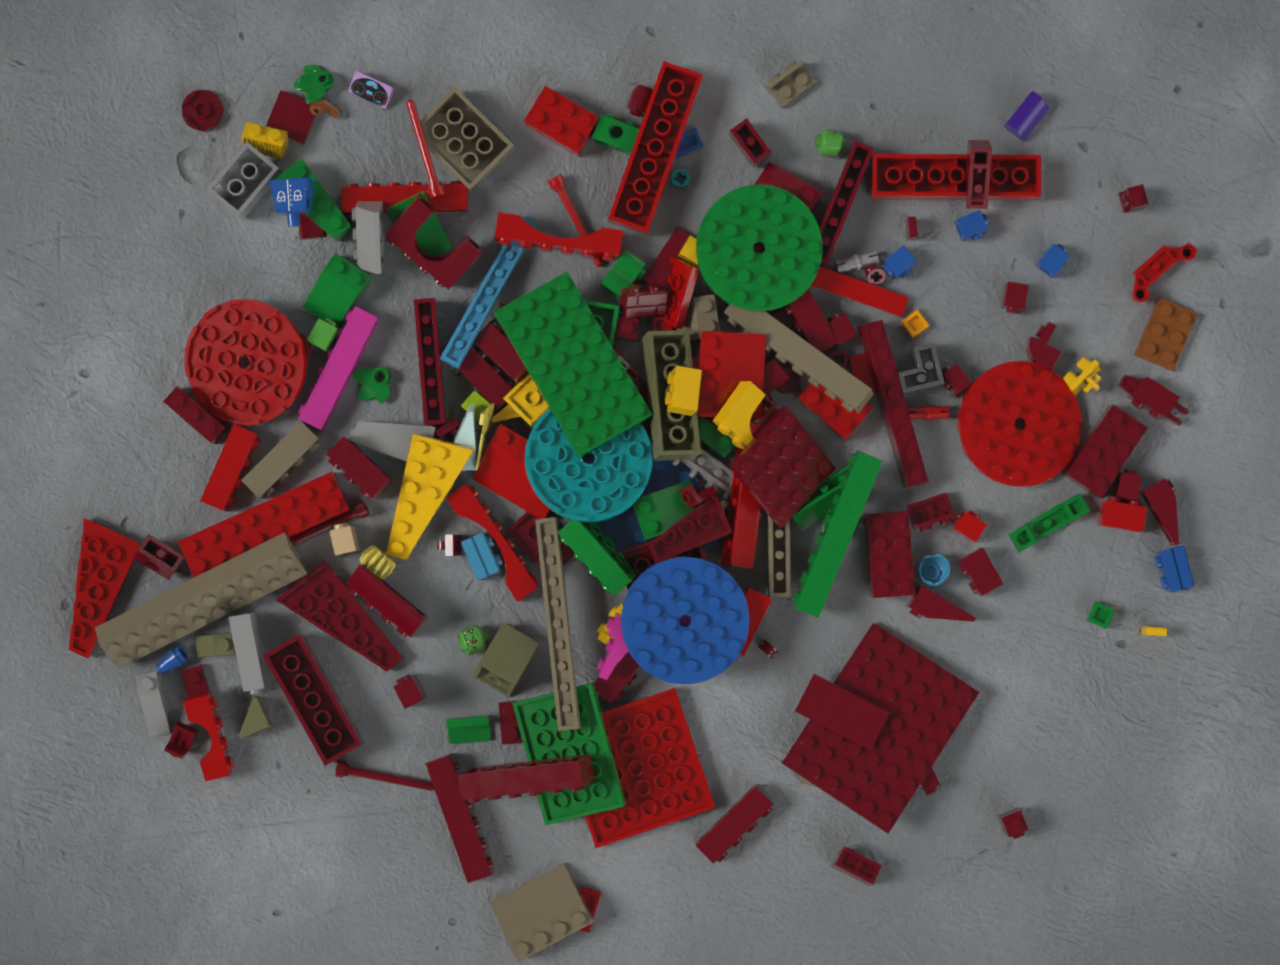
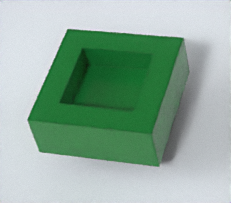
[1086,601,1115,629]

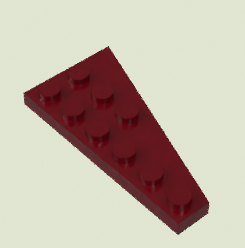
[275,560,403,671]

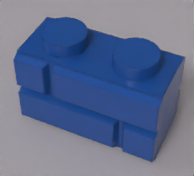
[1154,545,1195,592]

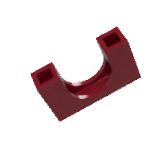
[384,194,483,290]

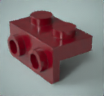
[906,492,956,532]

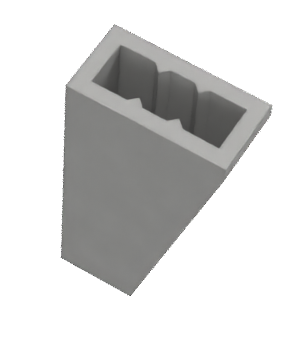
[349,421,438,462]
[229,613,267,695]

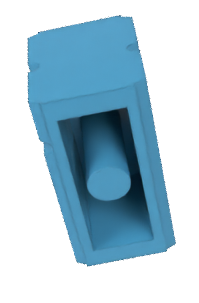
[461,532,503,581]

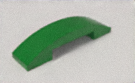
[1008,493,1090,553]

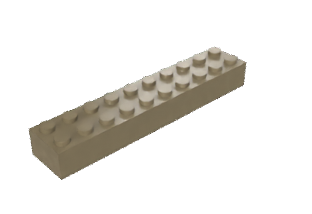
[95,532,307,669]

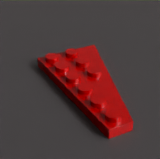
[69,518,142,659]

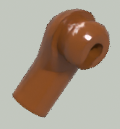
[310,99,341,118]

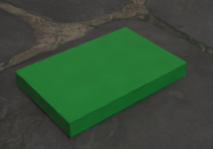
[386,190,453,265]

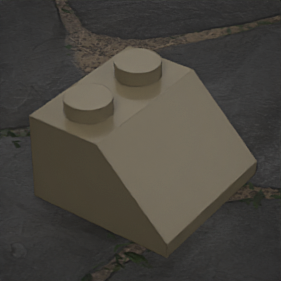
[676,294,720,343]

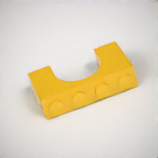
[713,381,765,449]

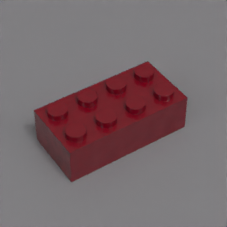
[1063,404,1148,498]
[864,511,915,598]

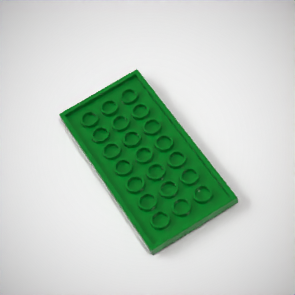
[494,272,652,458]

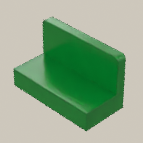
[446,715,491,744]

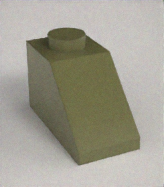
[195,633,236,657]

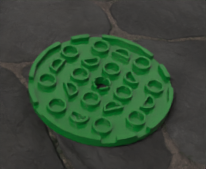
[696,185,822,312]

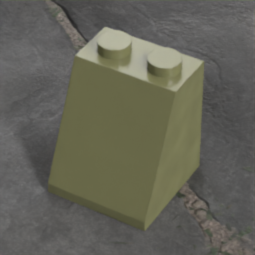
[473,622,540,697]

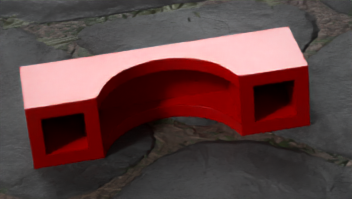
[183,691,234,782]

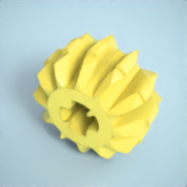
[359,545,396,579]

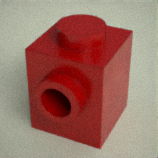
[952,510,987,543]

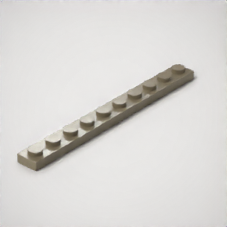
[535,517,581,731]

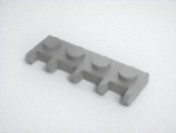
[672,448,733,500]

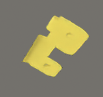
[476,403,494,470]

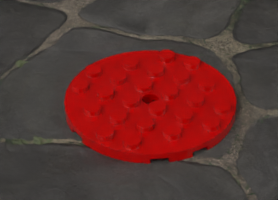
[184,299,307,425]
[957,361,1082,487]

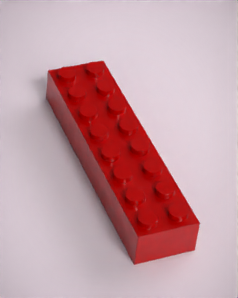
[608,61,703,236]
[870,154,1041,200]
[178,471,351,578]

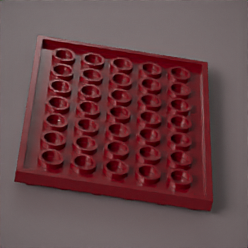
[781,623,980,834]

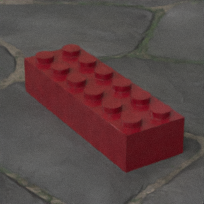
[263,634,364,766]
[457,754,594,803]

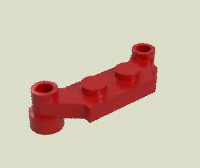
[1131,244,1197,303]

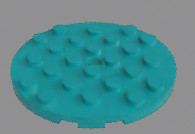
[525,409,653,522]

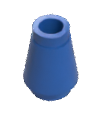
[156,646,189,675]

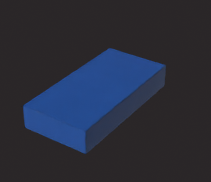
[675,127,704,159]

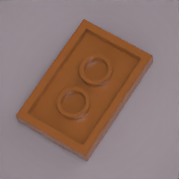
[1133,297,1197,372]

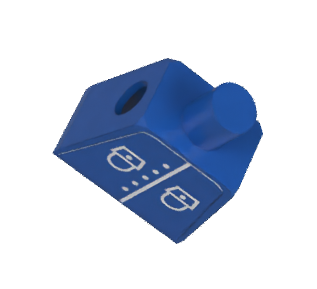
[269,177,314,227]

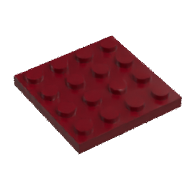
[729,407,836,527]

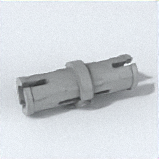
[835,251,879,273]

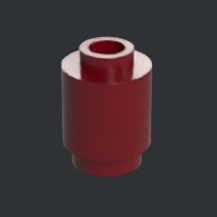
[626,84,653,117]

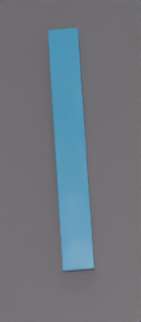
[440,215,538,369]

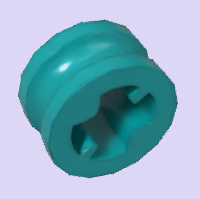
[671,169,690,189]

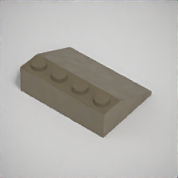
[411,86,516,190]
[490,863,594,962]

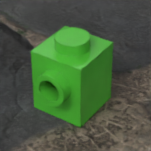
[307,318,339,353]

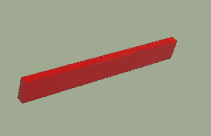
[753,244,909,318]

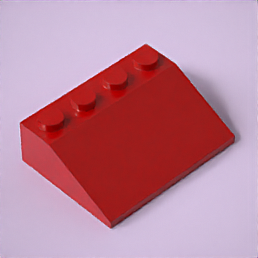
[697,331,766,419]
[473,424,551,519]

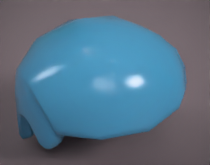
[917,553,951,586]

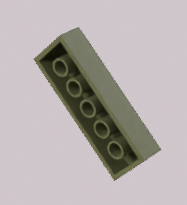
[642,330,701,461]

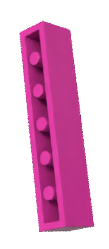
[298,306,380,431]

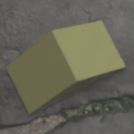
[238,696,273,738]

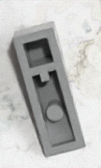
[135,671,171,736]

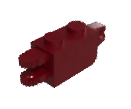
[1117,374,1189,426]

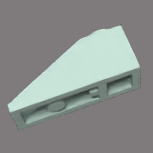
[453,404,478,471]

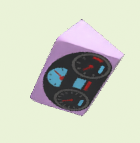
[348,71,395,109]

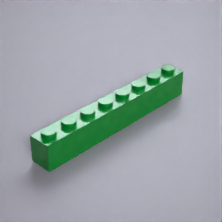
[792,450,883,618]

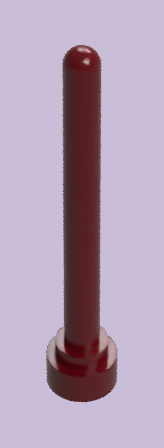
[289,500,370,546]
[335,760,435,791]

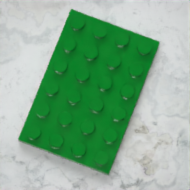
[512,682,626,825]

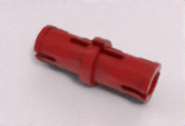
[908,405,950,421]

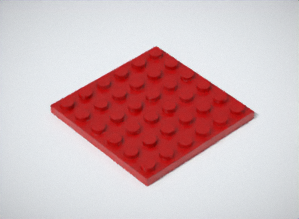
[585,687,715,848]

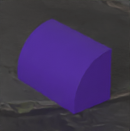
[1004,90,1049,142]

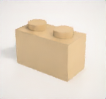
[329,523,361,556]

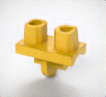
[1063,357,1101,396]

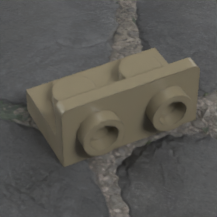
[767,60,816,108]

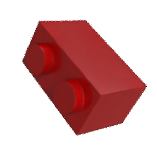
[1097,497,1147,533]

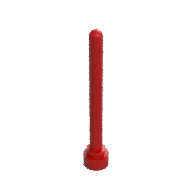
[406,99,446,199]
[547,174,603,267]

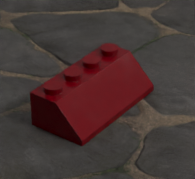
[346,564,428,638]

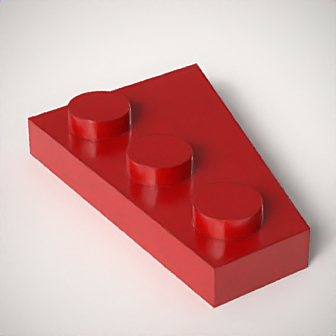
[664,256,699,329]

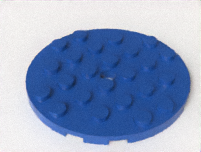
[621,556,749,684]

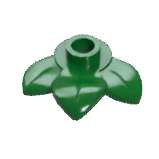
[293,65,335,104]
[352,366,392,404]

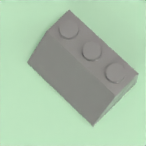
[206,142,282,220]
[352,201,385,274]

